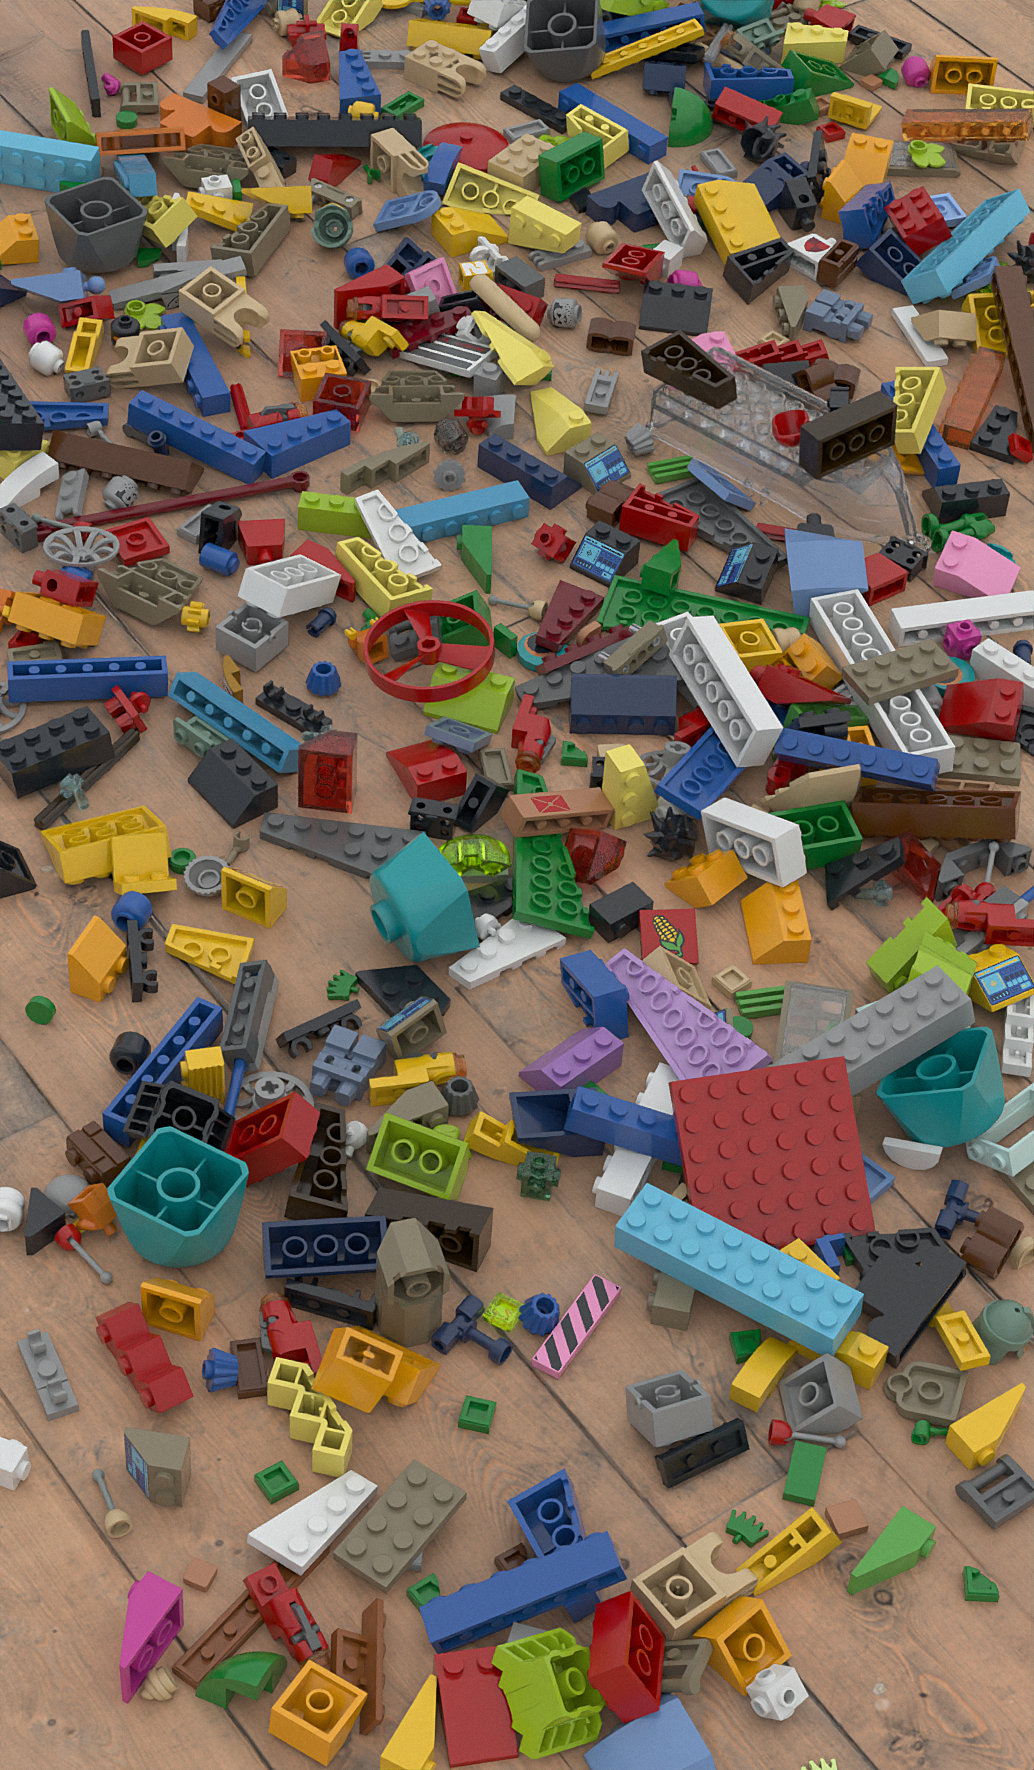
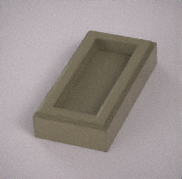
[478,747,514,791]

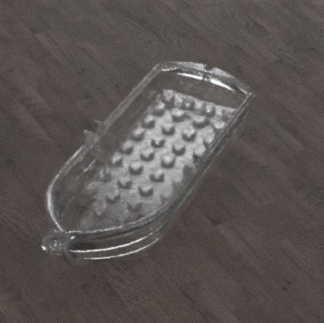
[645,346,932,555]

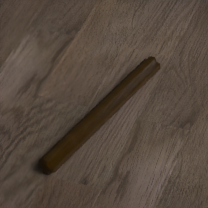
[34,728,140,830]

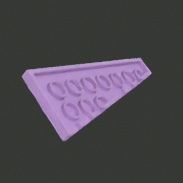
[605,948,773,1080]

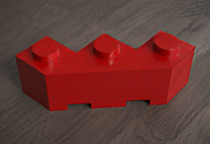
[95,1302,194,1413]

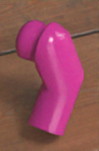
[101,73,121,95]

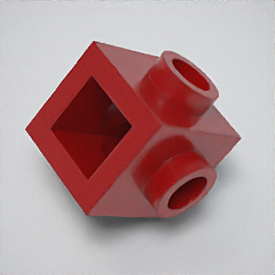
[531,523,576,563]

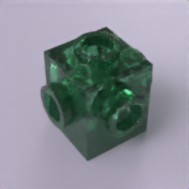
[516,1151,561,1202]

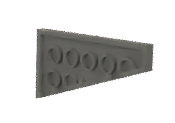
[654,478,788,569]
[515,636,687,709]
[260,812,426,879]

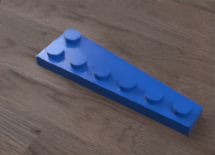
[209,0,267,50]
[30,401,109,431]

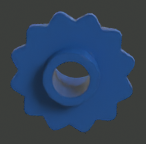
[423,0,451,21]
[306,661,341,696]
[518,1293,560,1337]
[202,1348,239,1392]

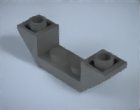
[934,839,1032,902]

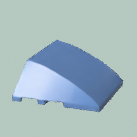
[785,528,868,617]
[584,1693,716,1770]

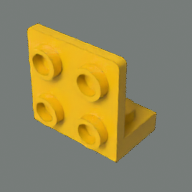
[828,92,882,130]
[110,832,177,895]

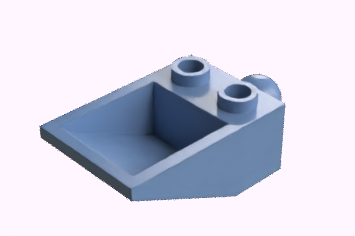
[11,267,106,304]

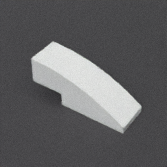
[0,451,59,508]

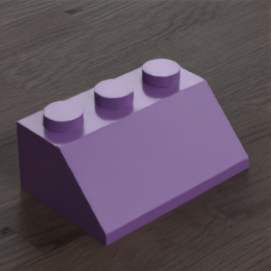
[519,1027,624,1091]

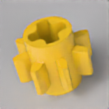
[181,601,210,633]

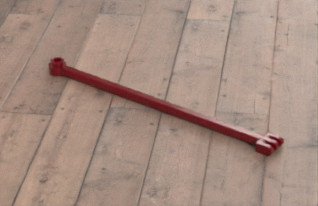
[36,471,310,542]

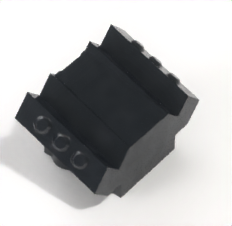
[123,1080,236,1152]

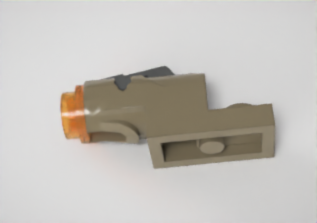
[720,29,785,71]

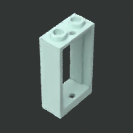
[966,1083,1034,1177]

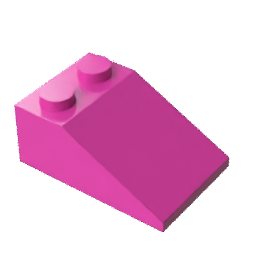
[119,1571,184,1704]

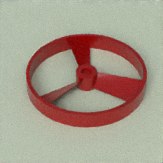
[364,600,495,703]

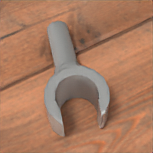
[86,421,114,444]

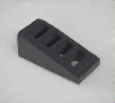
[438,290,488,313]

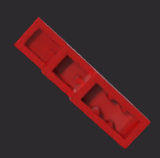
[735,339,829,372]

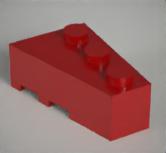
[619,483,700,552]

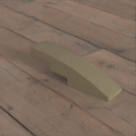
[340,441,430,495]

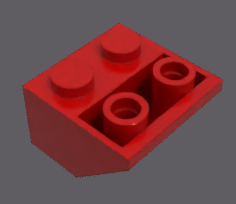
[489,284,548,327]

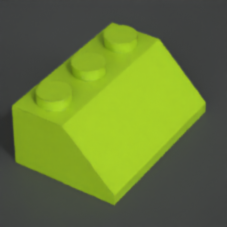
[49,87,96,146]
[298,491,371,539]
[423,662,515,734]
[366,1112,469,1200]

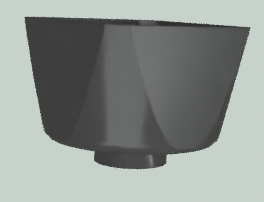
[524,0,606,82]
[44,177,148,273]

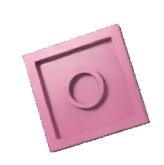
[404,257,457,305]

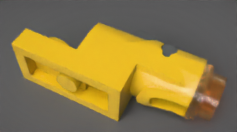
[339,316,409,356]
[369,1051,467,1107]

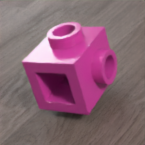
[943,619,982,661]

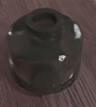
[433,418,469,455]

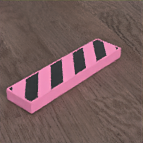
[531,1274,622,1379]

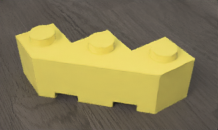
[267,1357,353,1478]

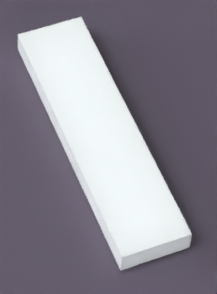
[891,305,948,367]

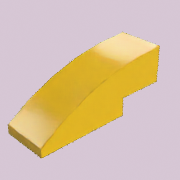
[131,6,198,42]
[65,317,105,373]
[463,1111,560,1173]
[729,1336,798,1413]

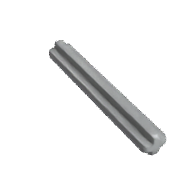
[703,23,733,63]

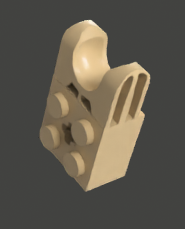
[404,40,486,98]
[370,128,429,197]
[179,266,269,348]
[105,327,194,389]
[630,1531,758,1641]

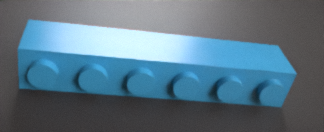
[113,153,157,197]
[396,480,530,543]
[168,672,309,773]

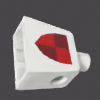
[787,234,837,281]

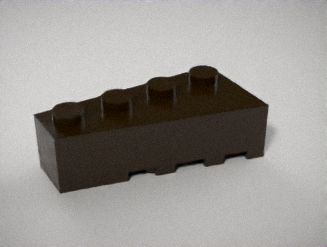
[641,330,738,409]
[284,1102,348,1220]
[365,1187,494,1272]

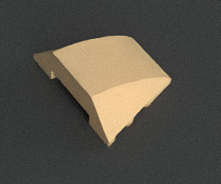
[761,764,862,812]

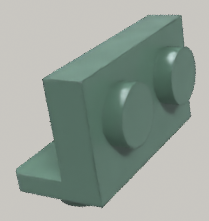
[733,18,784,50]
[173,716,230,758]

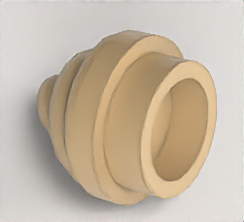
[141,1665,178,1701]

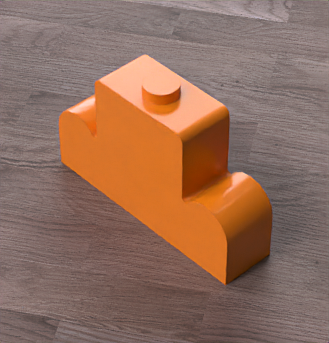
[160,93,242,153]
[95,127,186,156]

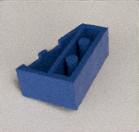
[560,950,629,1040]

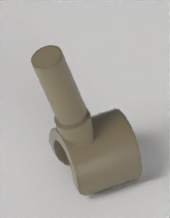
[224,831,250,866]

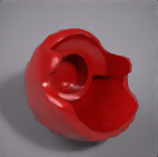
[772,409,810,448]

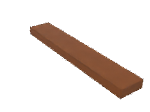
[172,1546,330,1690]

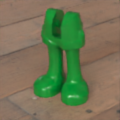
[921,512,995,552]

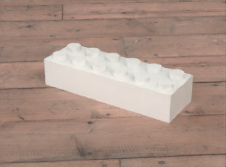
[669,616,783,768]

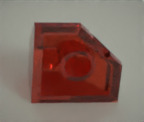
[282,31,330,84]
[564,828,627,885]

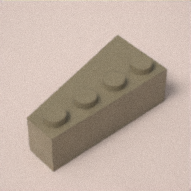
[210,202,291,277]

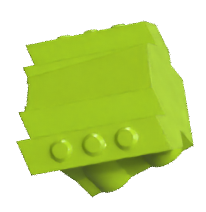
[906,931,978,996]
[491,1627,607,1760]

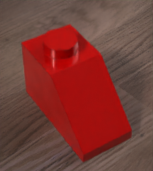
[58,295,115,328]

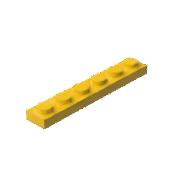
[588,18,704,80]

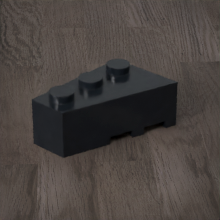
[722,237,794,305]

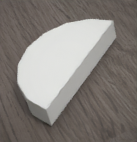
[882,1137,943,1170]

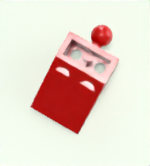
[334,264,411,329]
[750,663,852,706]

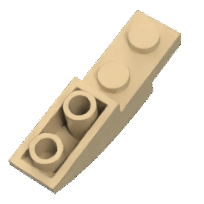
[236,127,286,188]

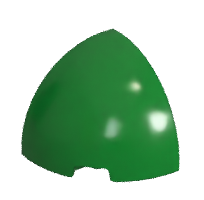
[668,87,713,148]
[195,1651,287,1709]

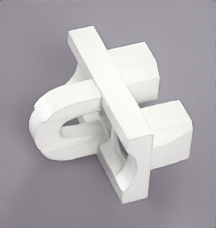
[469,236,509,277]

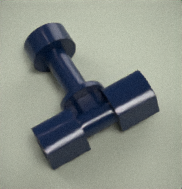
[934,1180,980,1240]
[431,1294,513,1365]

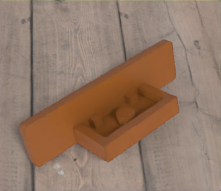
[330,1598,386,1735]

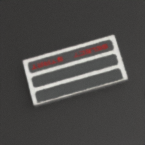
[398,333,498,378]

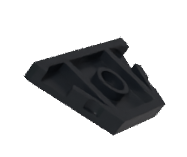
[807,130,831,203]
[355,965,451,1018]

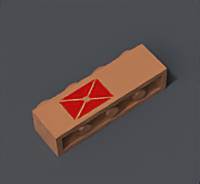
[501,787,614,838]

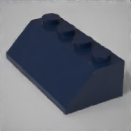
[477,434,582,510]
[568,673,677,735]
[262,1215,387,1279]

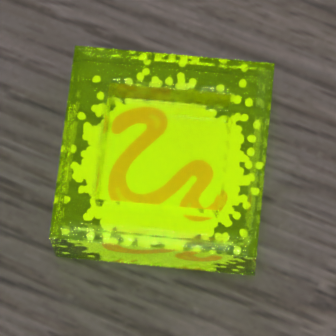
[483,1292,523,1333]

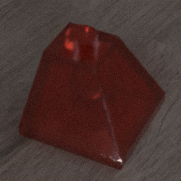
[278,329,327,377]
[884,830,942,903]

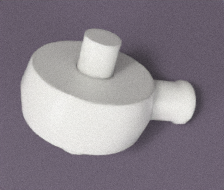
[474,914,501,940]
[345,1121,368,1158]

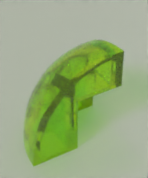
[438,834,512,877]

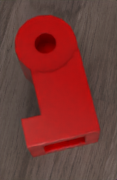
[339,23,360,51]
[765,758,809,795]

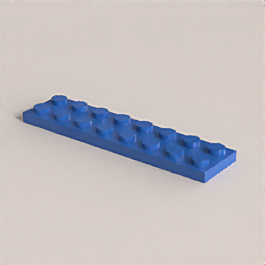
[654,698,788,821]

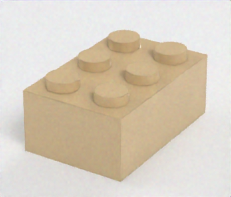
[487,134,555,192]

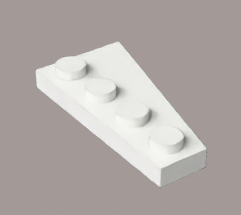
[355,490,442,578]
[449,919,566,990]
[247,1470,378,1576]

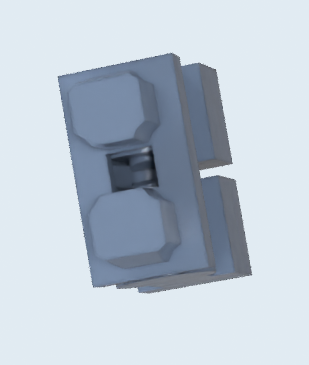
[803,289,873,343]
[310,1025,387,1107]

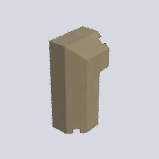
[375,1218,450,1348]

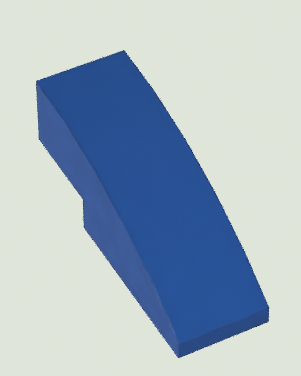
[423,142,463,196]

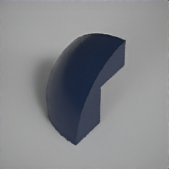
[383,237,437,276]

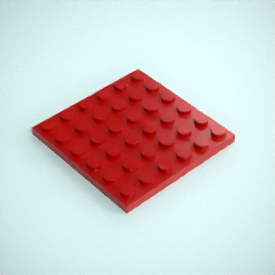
[668,1056,876,1250]

